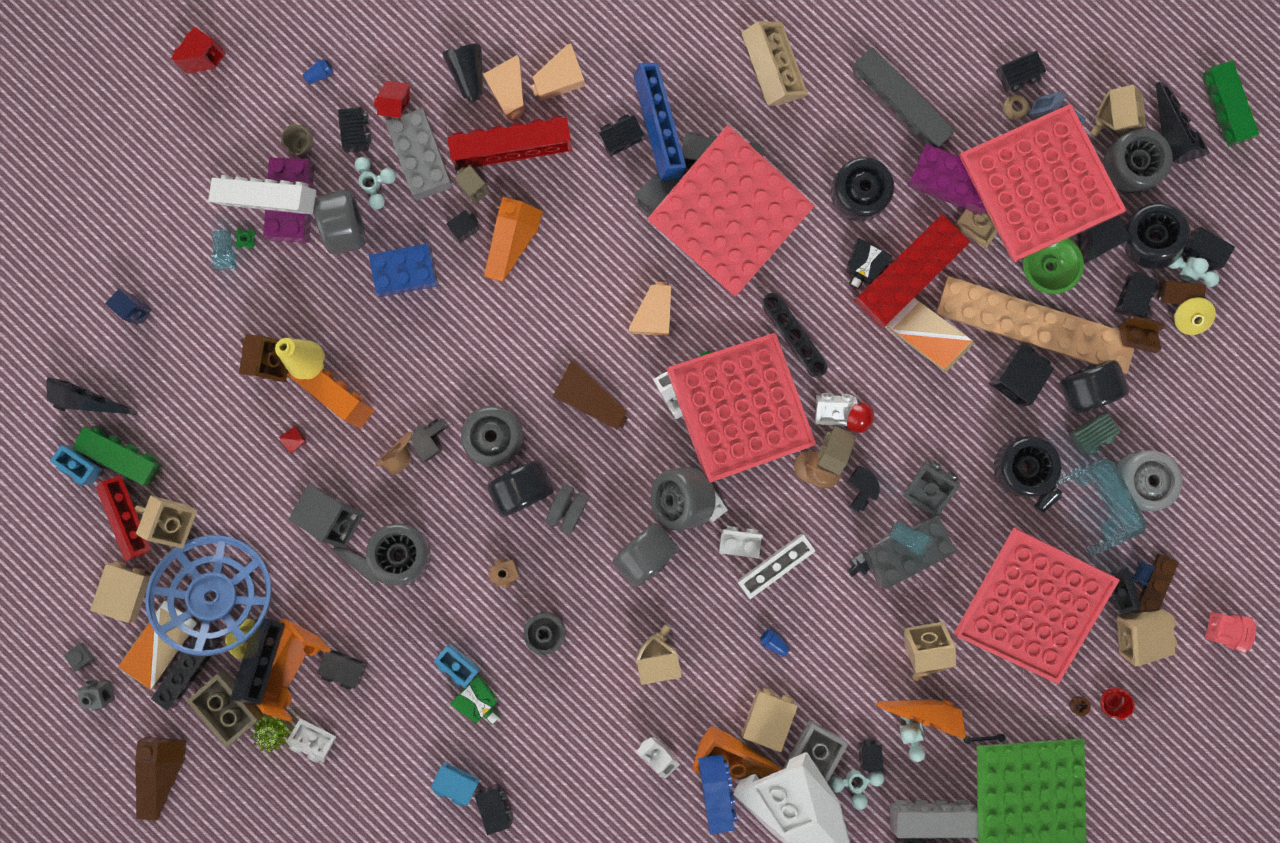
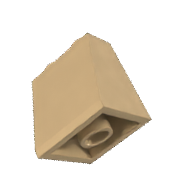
[1117,610,1177,666]

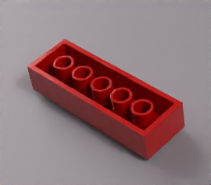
[447,116,573,170]
[854,214,971,329]

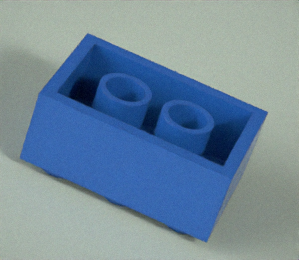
[369,243,439,298]
[698,755,737,834]

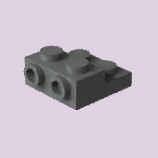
[903,460,960,516]

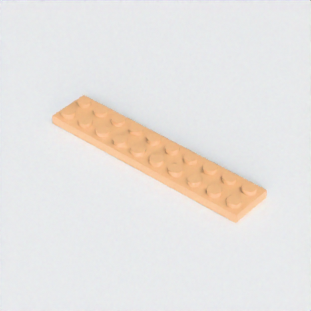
[936,276,1134,375]

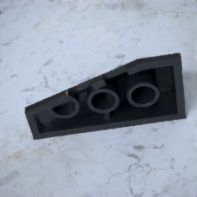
[1156,82,1210,164]
[46,377,138,415]

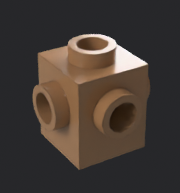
[488,558,521,589]

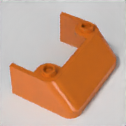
[257,619,331,722]

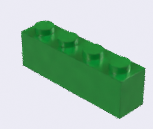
[1203,60,1260,147]
[72,426,162,485]

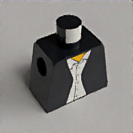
[846,238,892,290]

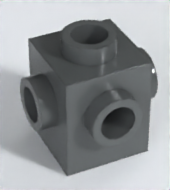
[77,679,115,711]

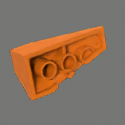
[484,197,543,282]
[876,698,966,739]
[692,726,782,781]

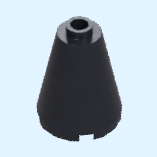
[442,44,483,102]

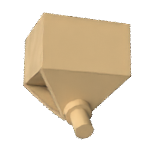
[1090,85,1147,137]
[135,495,197,549]
[904,622,956,681]
[637,625,682,685]

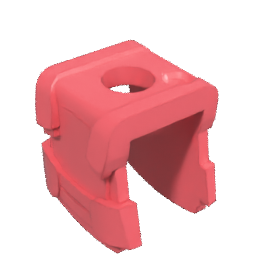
[1205,612,1256,653]

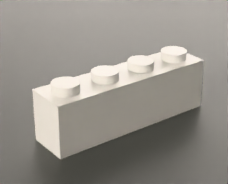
[736,534,815,599]

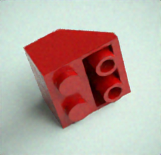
[171,27,226,74]

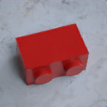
[374,81,410,118]

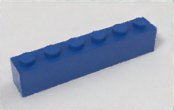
[633,63,686,181]

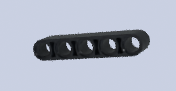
[762,293,828,378]

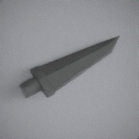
[330,548,389,586]

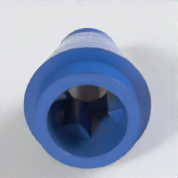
[302,58,334,85]
[759,629,790,657]

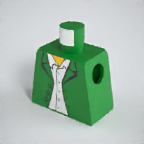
[450,674,500,725]

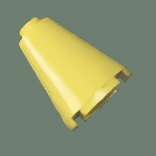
[275,338,325,380]

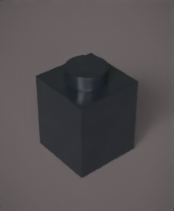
[446,210,479,243]
[858,738,884,771]

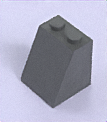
[635,173,682,216]
[288,484,365,548]

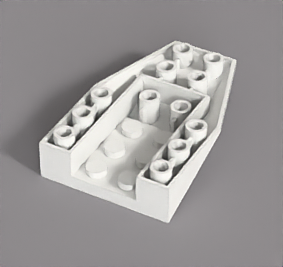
[733,752,850,843]

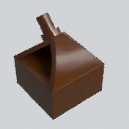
[239,334,288,382]

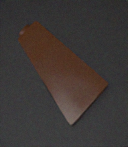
[553,361,628,430]

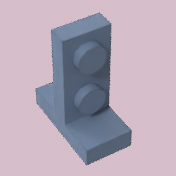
[1029,92,1086,126]

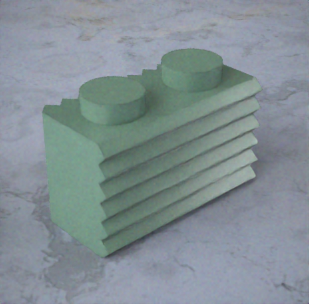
[1069,412,1120,455]

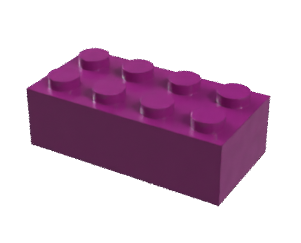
[908,144,986,216]
[263,157,315,243]

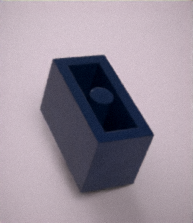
[105,289,152,325]

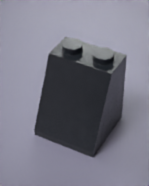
[1078,216,1131,264]
[988,344,1054,407]

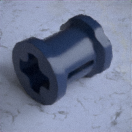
[1131,561,1156,587]

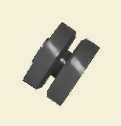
[545,483,590,535]

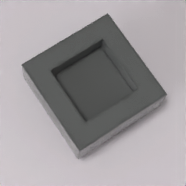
[63,643,95,672]

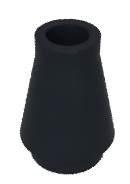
[1034,486,1063,513]

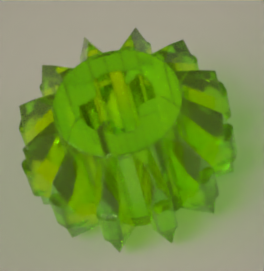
[251,717,288,753]

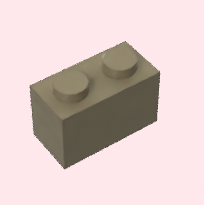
[454,165,490,205]
[817,426,857,475]

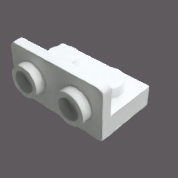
[815,393,858,426]
[719,526,763,558]
[287,718,336,763]

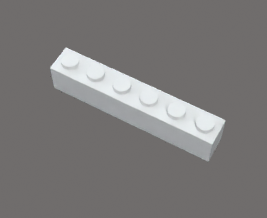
[208,175,316,214]

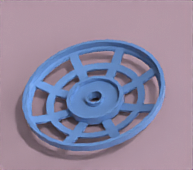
[145,535,272,656]

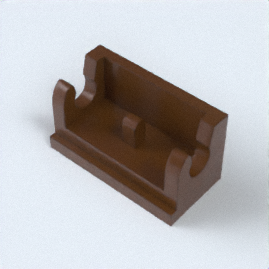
[1158,280,1206,304]

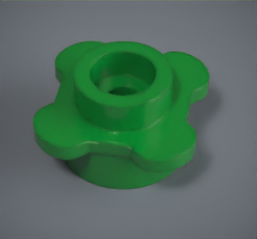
[235,229,256,249]

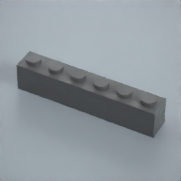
[852,47,955,148]

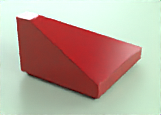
[279,426,307,454]

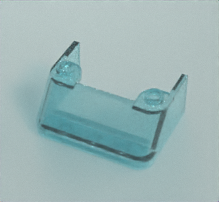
[1055,459,1146,556]

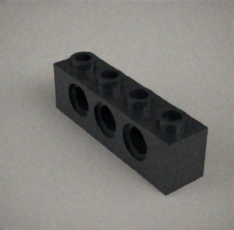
[151,631,222,711]

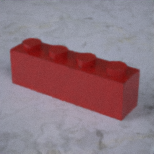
[96,476,151,562]

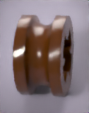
[1069,696,1091,716]

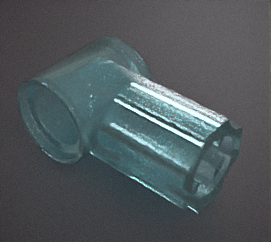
[211,230,236,271]
[889,521,933,558]

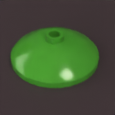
[1023,238,1084,294]

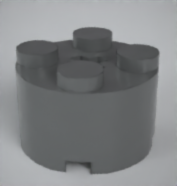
[524,612,566,655]

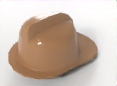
[375,432,412,475]
[794,451,841,488]

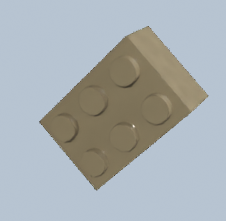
[186,671,264,748]

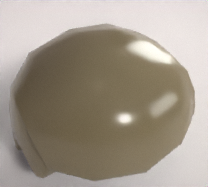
[281,124,313,157]

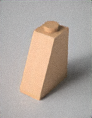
[531,43,585,101]
[483,55,525,120]
[629,282,671,336]

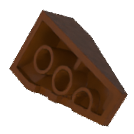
[135,737,187,821]

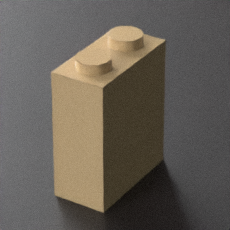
[90,561,151,623]
[741,688,798,752]

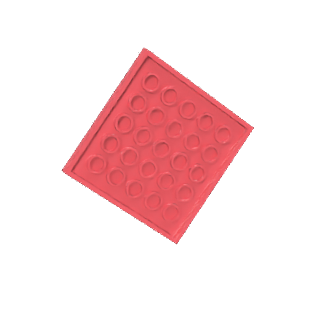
[959,104,1127,263]
[647,125,815,297]
[666,332,816,483]
[953,528,1120,684]

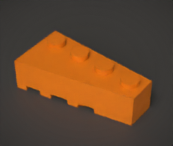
[287,368,375,429]

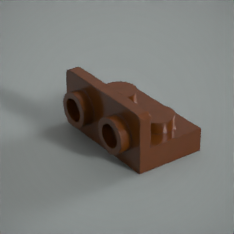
[1119,316,1165,353]

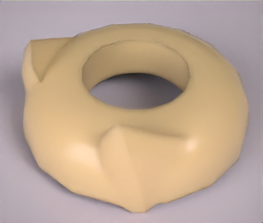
[1003,95,1029,120]

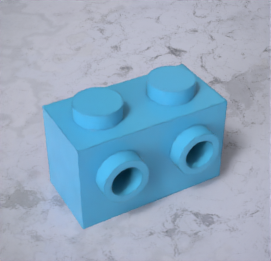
[50,445,104,486]
[434,643,481,688]
[430,762,480,806]

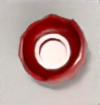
[847,402,874,433]
[1100,687,1135,720]

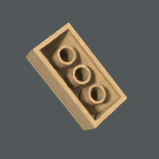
[741,21,808,106]

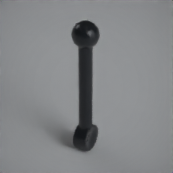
[963,733,1006,744]

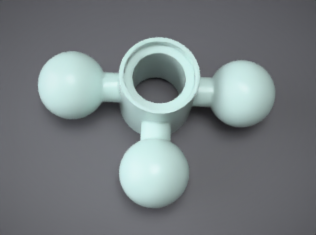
[354,157,396,209]
[1168,256,1219,287]
[900,716,925,762]
[828,770,884,810]

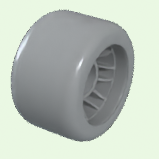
[1112,450,1183,511]

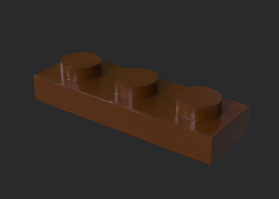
[1139,554,1179,612]

